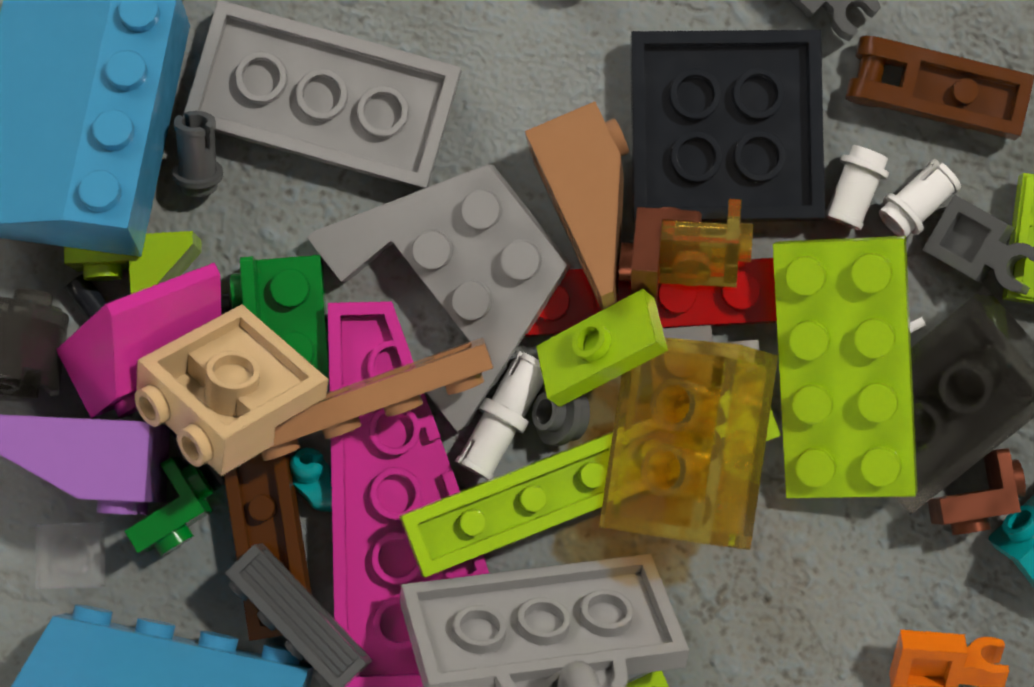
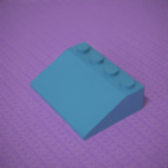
[0,0,190,257]
[11,604,314,687]

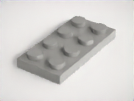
[183,0,462,190]

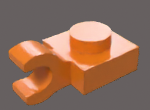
[889,629,1009,687]

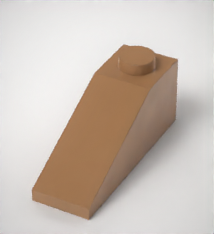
[525,101,629,310]

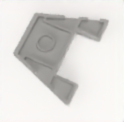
[307,164,572,432]

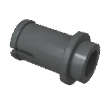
[172,111,223,197]

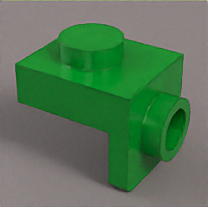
[124,456,214,557]

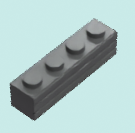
[225,543,373,687]

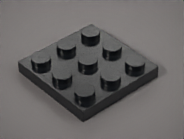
[630,30,825,223]

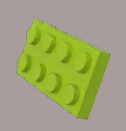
[773,236,917,498]

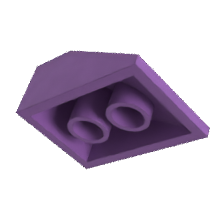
[0,414,170,515]

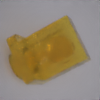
[659,199,753,287]

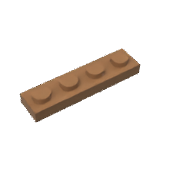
[261,337,493,461]

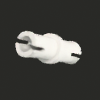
[455,350,544,480]

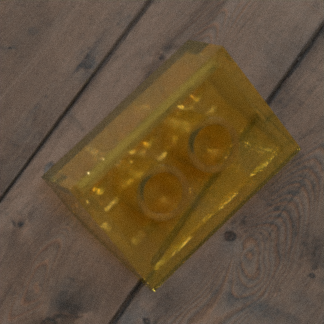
[599,338,778,550]

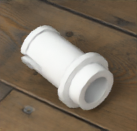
[825,145,889,230]
[879,159,961,237]

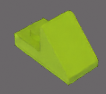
[64,231,202,295]

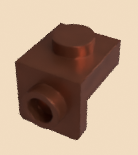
[619,207,702,305]
[927,448,1026,535]

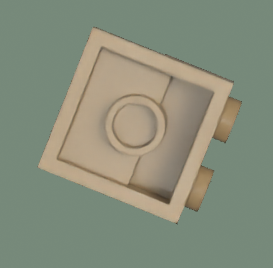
[134,304,328,476]

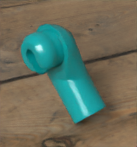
[289,447,332,512]

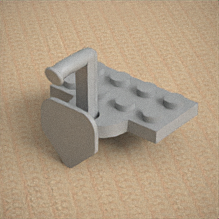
[400,554,689,687]

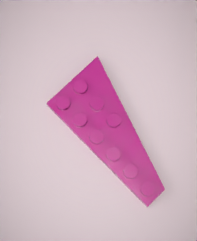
[328,301,490,687]

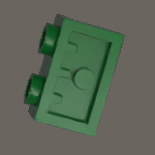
[230,255,329,383]

